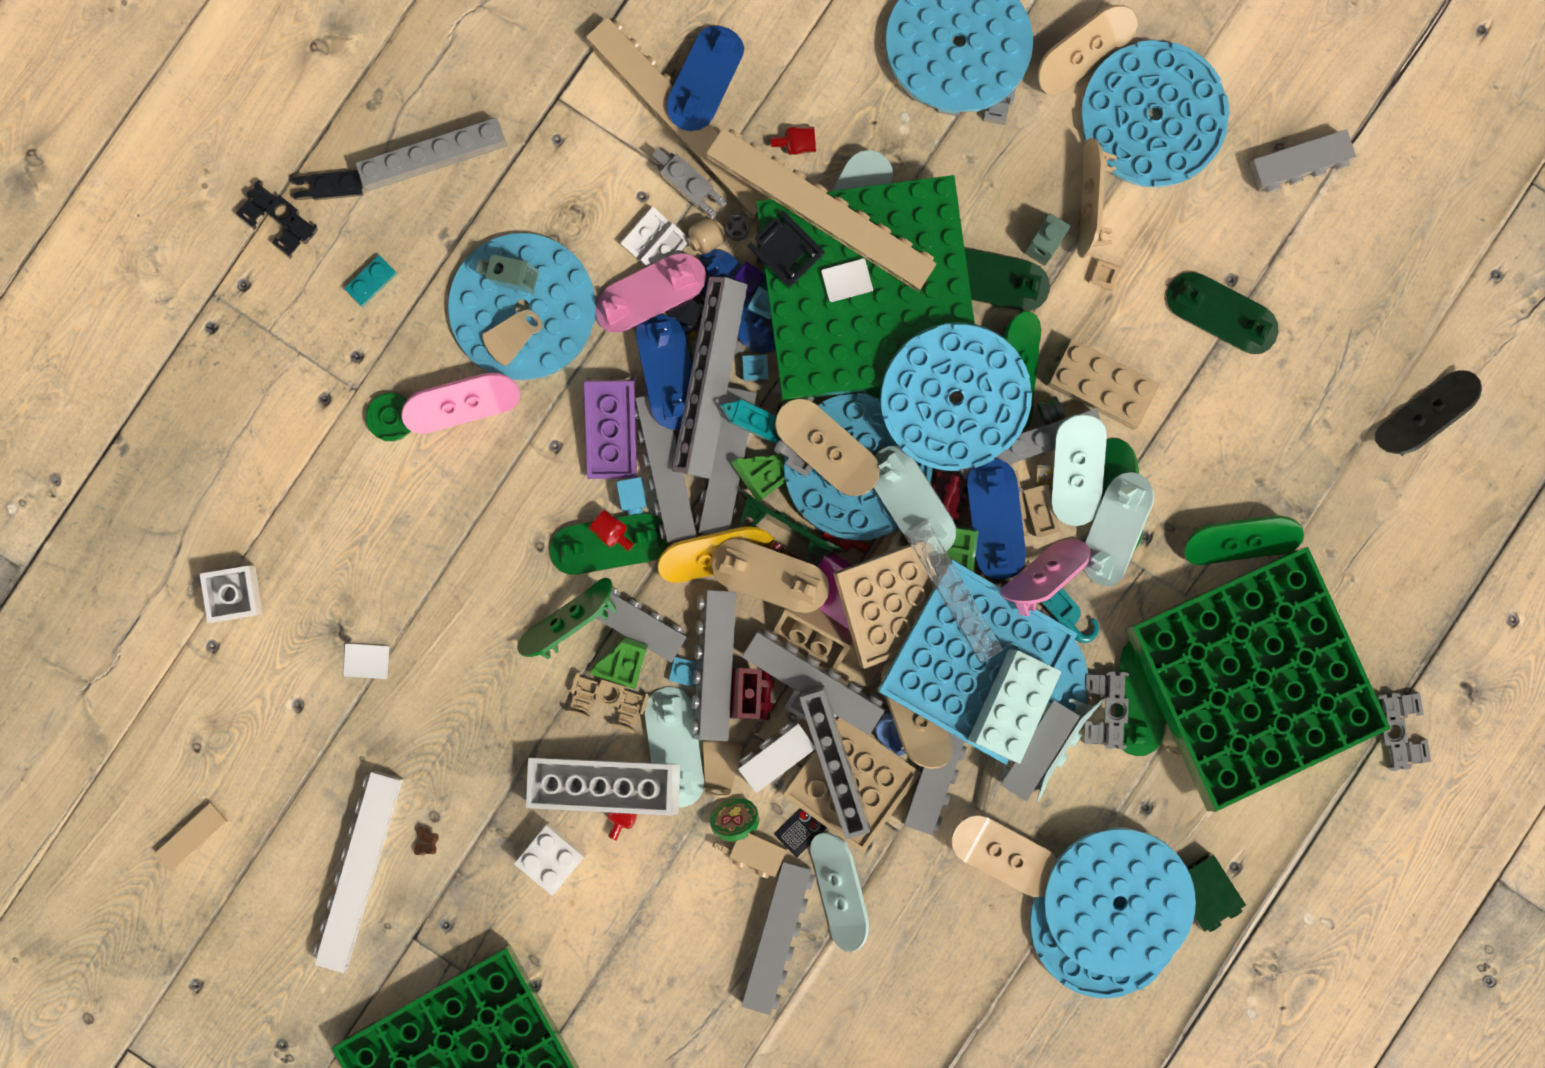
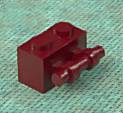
[932,471,968,525]
[730,668,774,720]

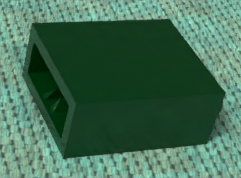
[1186,852,1246,932]

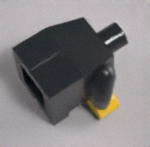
[668,299,705,338]

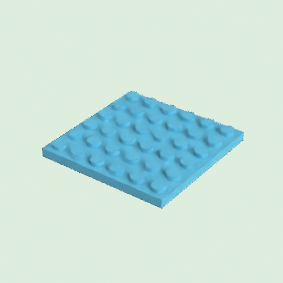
[877,560,1077,765]

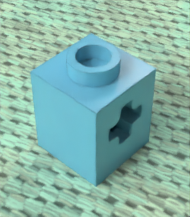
[617,477,647,515]

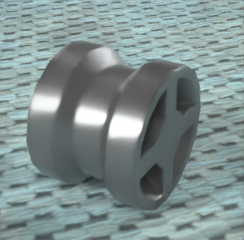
[725,213,750,241]
[1037,396,1065,425]

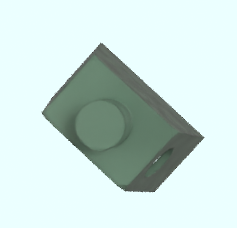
[1024,213,1070,266]
[476,255,539,294]

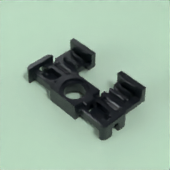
[236,180,318,259]

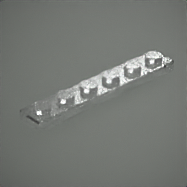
[904,520,1003,663]

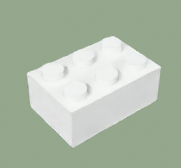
[738,721,816,793]

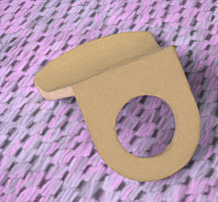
[482,310,543,366]
[703,740,743,798]

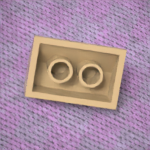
[774,608,853,670]

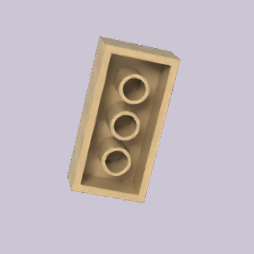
[1046,339,1160,430]

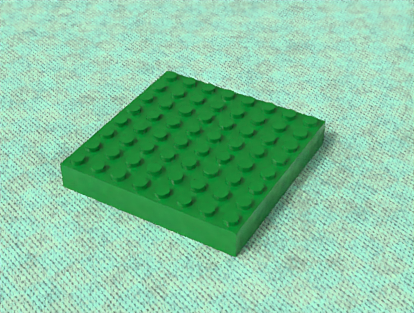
[756,175,975,402]
[1125,547,1391,812]
[332,944,579,1068]

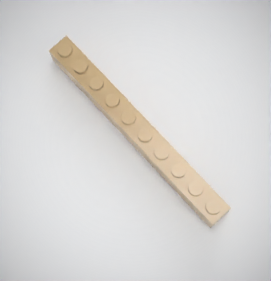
[586,17,771,219]
[707,128,936,293]

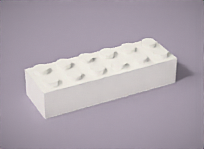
[526,757,681,816]

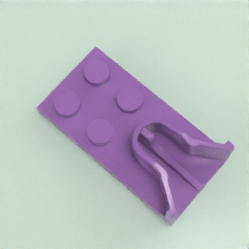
[584,377,637,479]

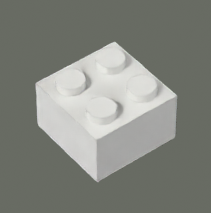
[200,566,263,623]
[514,823,587,896]

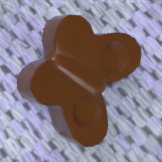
[414,826,439,855]

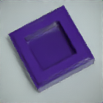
[732,261,766,296]

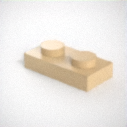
[1024,484,1061,538]

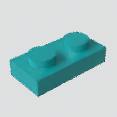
[344,255,398,307]

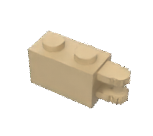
[712,832,787,879]

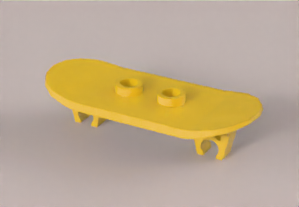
[658,527,775,583]

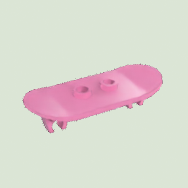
[596,253,706,333]
[401,373,520,434]
[1000,539,1091,617]

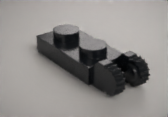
[292,170,363,201]

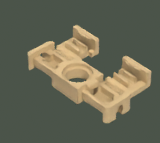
[567,673,649,734]

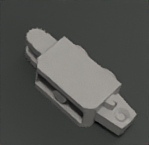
[652,148,727,218]

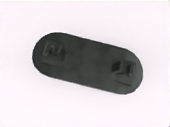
[1375,370,1482,456]

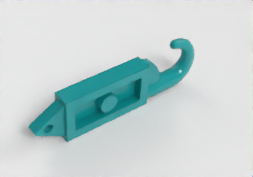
[720,399,783,444]
[1041,588,1099,643]

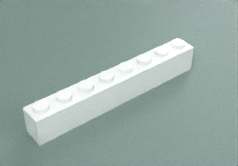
[313,771,403,973]

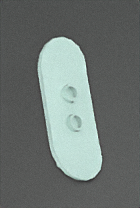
[832,150,893,191]
[1051,414,1107,526]
[874,446,956,556]
[1083,472,1154,586]
[645,687,704,807]
[1036,698,1104,803]
[810,832,869,952]

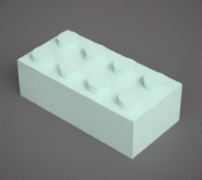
[968,649,1061,764]

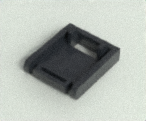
[747,210,825,289]

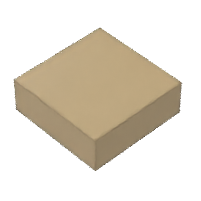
[1089,259,1121,291]

